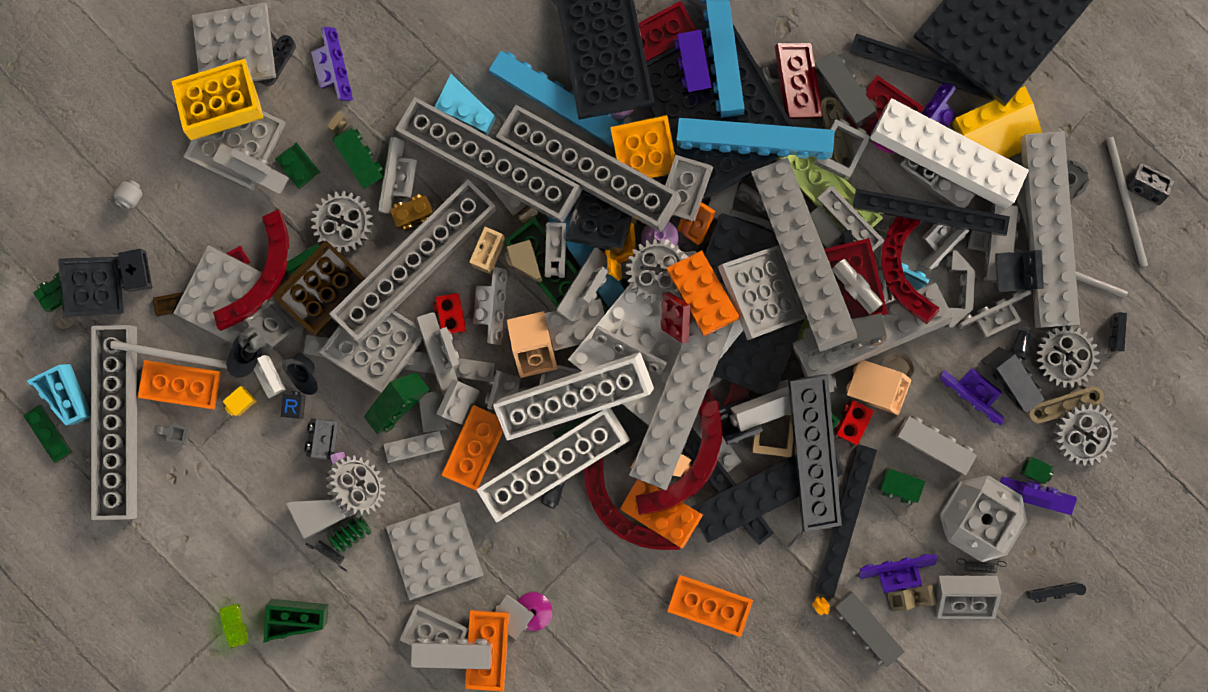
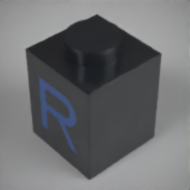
[280,391,306,419]

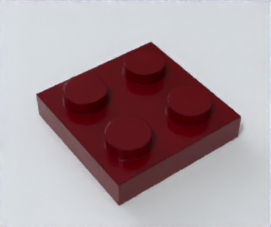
[660,292,690,343]

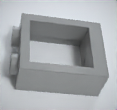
[813,119,870,180]

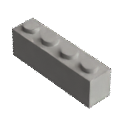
[983,204,1020,283]
[895,415,977,475]
[411,637,492,669]

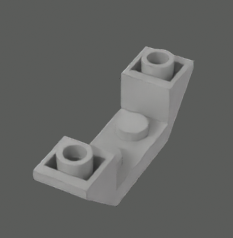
[945,250,975,329]

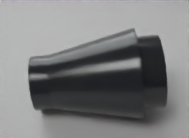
[1010,330,1030,360]
[541,483,565,509]

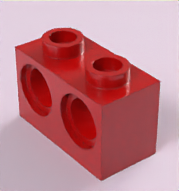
[433,293,467,335]
[833,400,874,445]

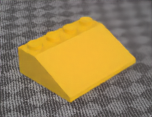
[171,59,264,140]
[951,86,1042,159]

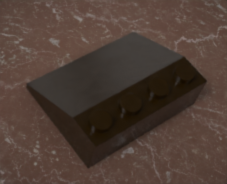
[272,240,367,336]

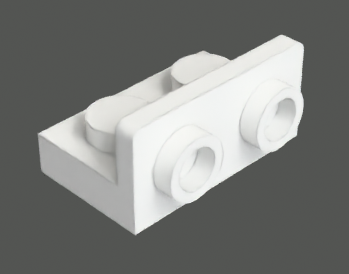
[254,355,286,398]

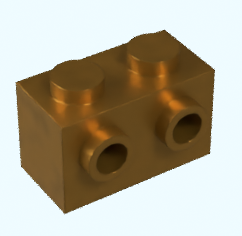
[390,194,434,231]

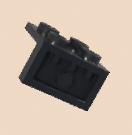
[995,250,1044,292]
[719,397,763,445]

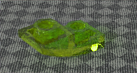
[219,603,249,649]

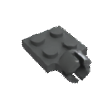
[238,300,298,353]

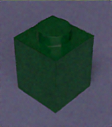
[1019,457,1053,484]

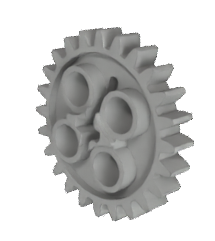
[311,191,374,253]
[626,239,686,303]
[1035,326,1100,388]
[1054,403,1118,466]
[326,455,385,518]

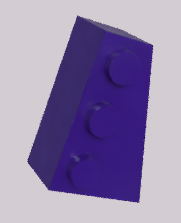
[674,30,711,92]

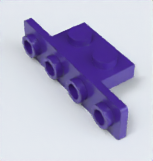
[311,26,353,101]
[921,84,957,127]
[940,367,1004,425]
[1000,476,1077,515]
[859,554,937,593]

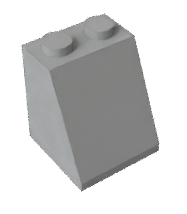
[287,499,350,539]

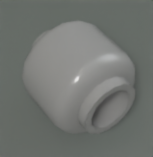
[113,180,142,210]

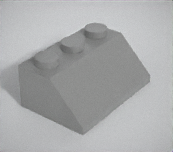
[936,575,1002,619]

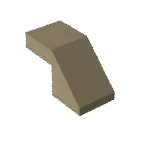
[887,585,936,611]

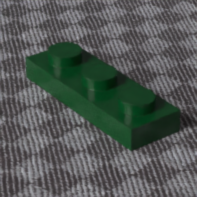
[23,405,72,463]

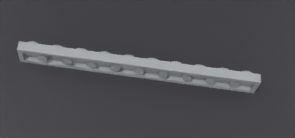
[303,335,496,382]

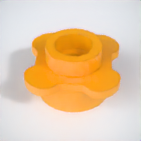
[812,596,830,616]

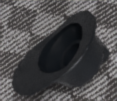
[226,335,262,378]
[282,352,318,395]

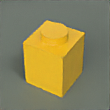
[223,386,257,416]

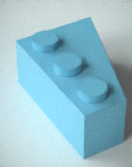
[435,74,496,136]
[27,364,91,425]

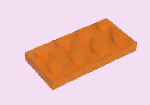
[667,251,739,336]
[138,360,221,409]
[442,405,503,491]
[620,479,703,549]
[667,574,753,637]
[465,610,509,692]

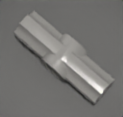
[832,259,883,314]

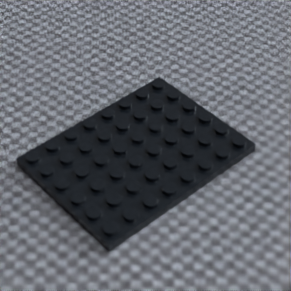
[913,0,1093,106]
[646,24,794,201]
[705,213,804,395]

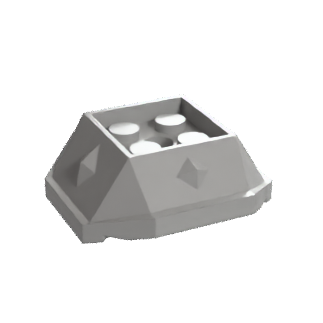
[939,475,1027,562]

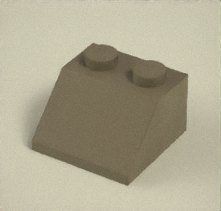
[505,240,543,282]

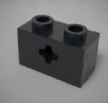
[117,249,153,292]

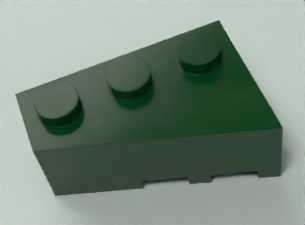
[332,125,384,189]
[363,372,430,434]
[263,599,329,643]

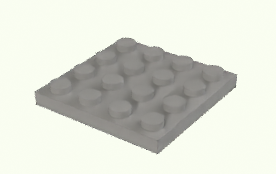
[192,3,276,81]
[184,111,286,191]
[173,245,268,348]
[718,245,807,340]
[319,311,423,393]
[386,502,483,600]

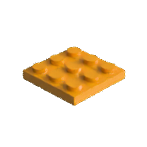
[610,115,675,178]

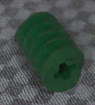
[327,515,371,552]

